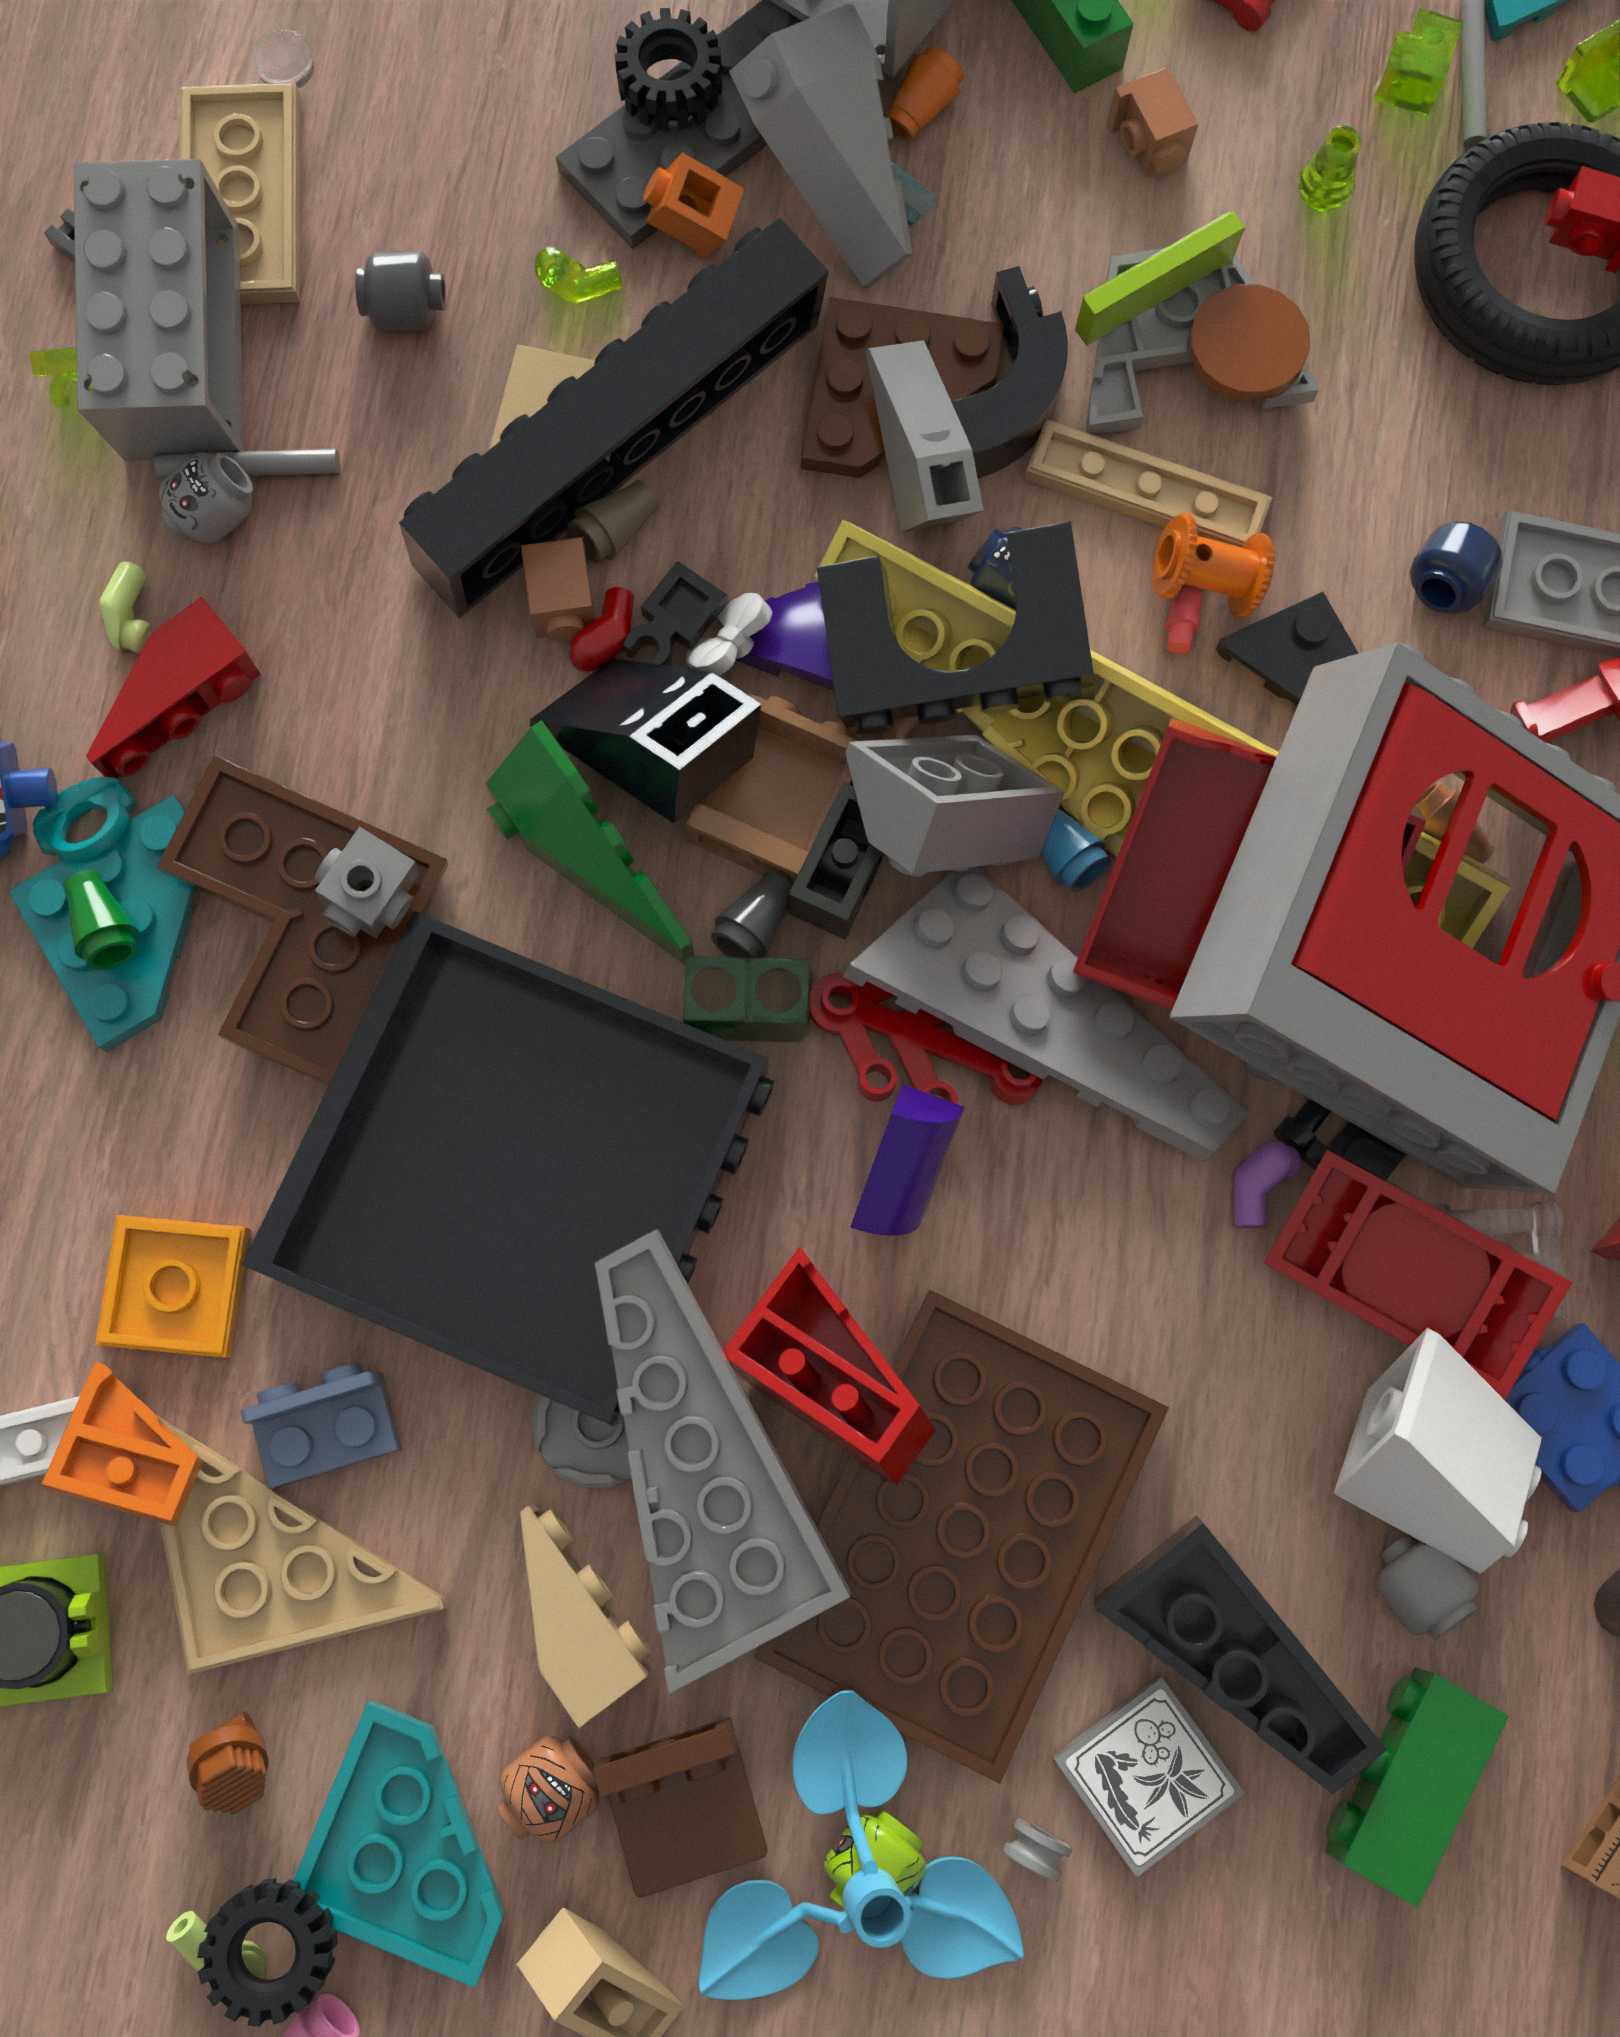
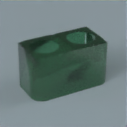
[683,956,813,1042]

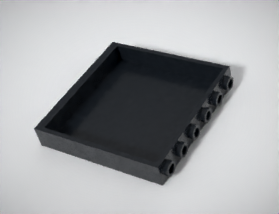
[242,911,775,1426]

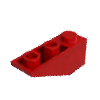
[86,597,261,779]

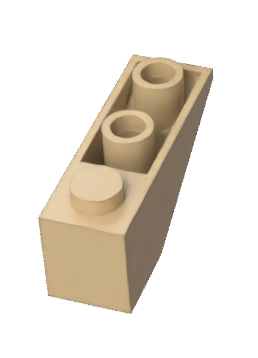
[520,1505,652,1728]

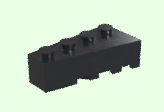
[1094,1515,1387,1794]

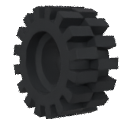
[615,8,723,131]
[197,1878,338,2027]

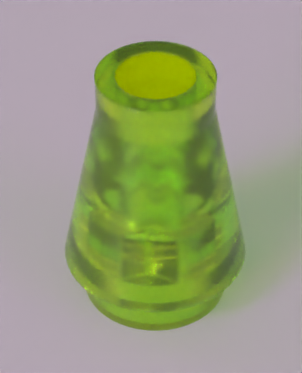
[1298,125,1362,211]

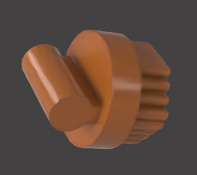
[186,1712,269,1814]

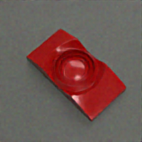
[1264,1149,1572,1399]

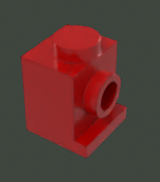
[1544,166,1620,274]

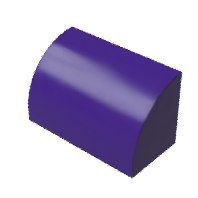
[850,1084,964,1236]

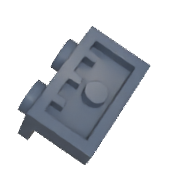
[240,1363,402,1489]

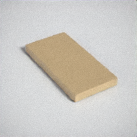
[179,83,300,305]

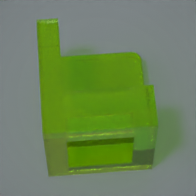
[1556,19,1620,123]

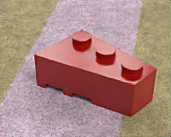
[723,1246,936,1486]

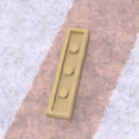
[1024,420,1272,547]

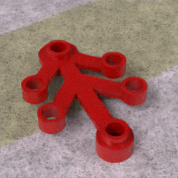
[808,973,1043,1105]

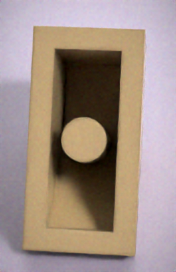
[516,1907,684,2037]

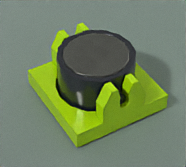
[0,1553,113,1707]

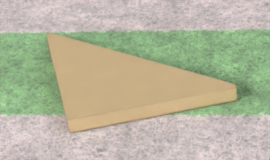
[156,1415,447,1675]

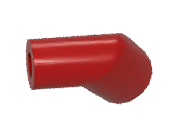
[569,587,635,672]

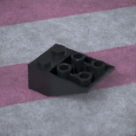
[530,658,761,824]

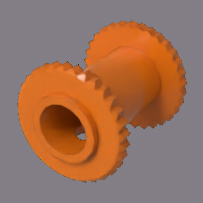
[1152,513,1275,618]

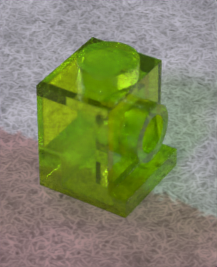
[1374,8,1464,116]

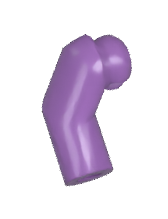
[1234,1141,1302,1229]

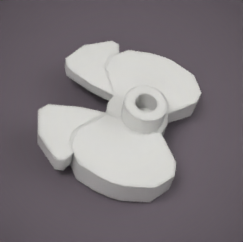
[685,593,773,676]

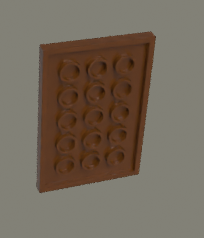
[754,1290,1169,1784]

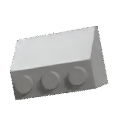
[845,735,1065,877]

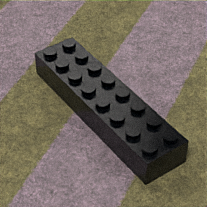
[399,217,829,618]

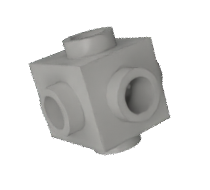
[315,826,419,938]

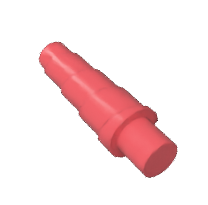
[1164,585,1202,654]

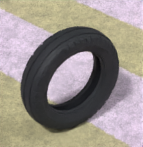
[1414,122,1620,385]

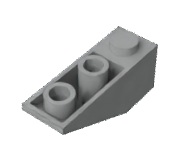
[865,340,984,533]

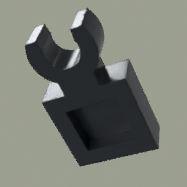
[624,561,727,666]

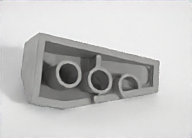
[729,3,913,287]

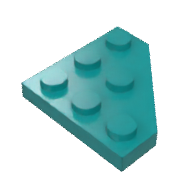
[8,795,196,1052]
[294,1700,506,1988]

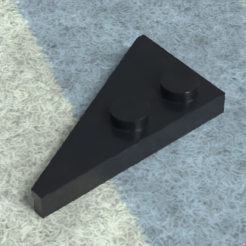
[1216,591,1358,706]

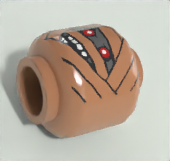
[497,1736,599,1844]

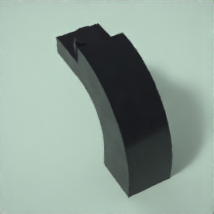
[951,266,1068,479]

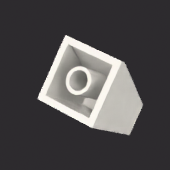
[1333,1328,1542,1574]

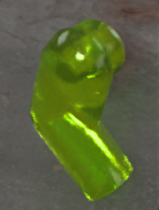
[535,246,623,303]

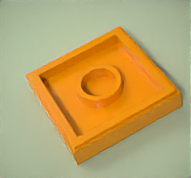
[95,1215,251,1359]

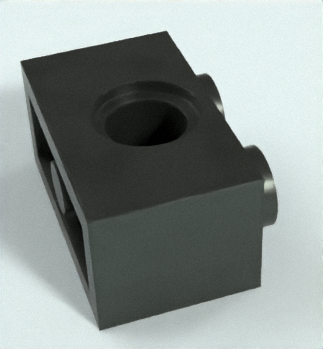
[789,782,886,939]

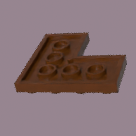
[157,755,448,1086]

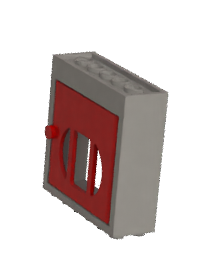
[1169,642,1620,1194]

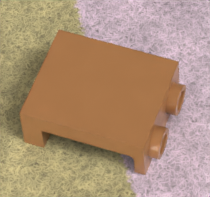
[686,694,858,884]

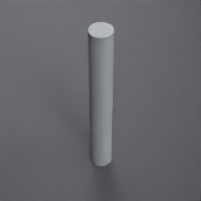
[1461,0,1487,149]
[154,449,340,479]

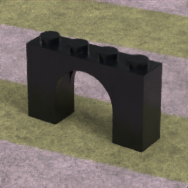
[817,521,1095,734]

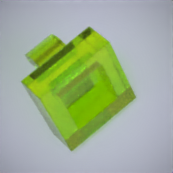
[29,347,93,407]

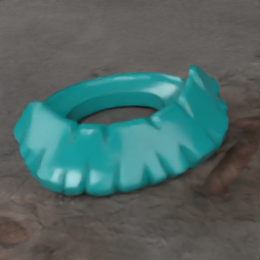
[32,777,136,863]

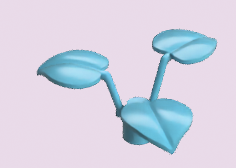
[698,1690,1023,2000]

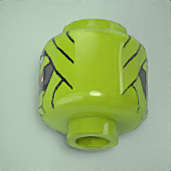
[824,1809,926,1910]

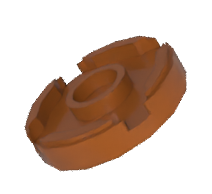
[1187,284,1310,402]

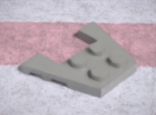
[1086,248,1319,435]

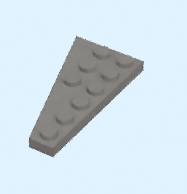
[842,866,1249,1162]
[595,1229,851,1695]

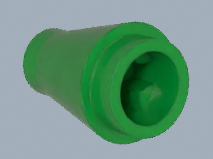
[63,870,139,970]

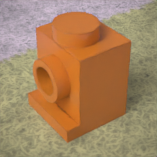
[643,152,745,261]

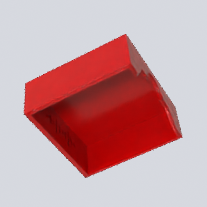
[1072,718,1427,1010]

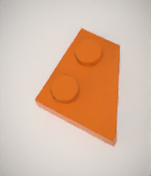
[42,1362,202,1527]

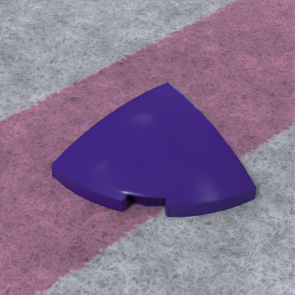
[735,582,834,691]

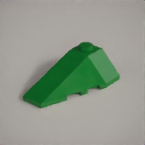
[486,720,695,964]

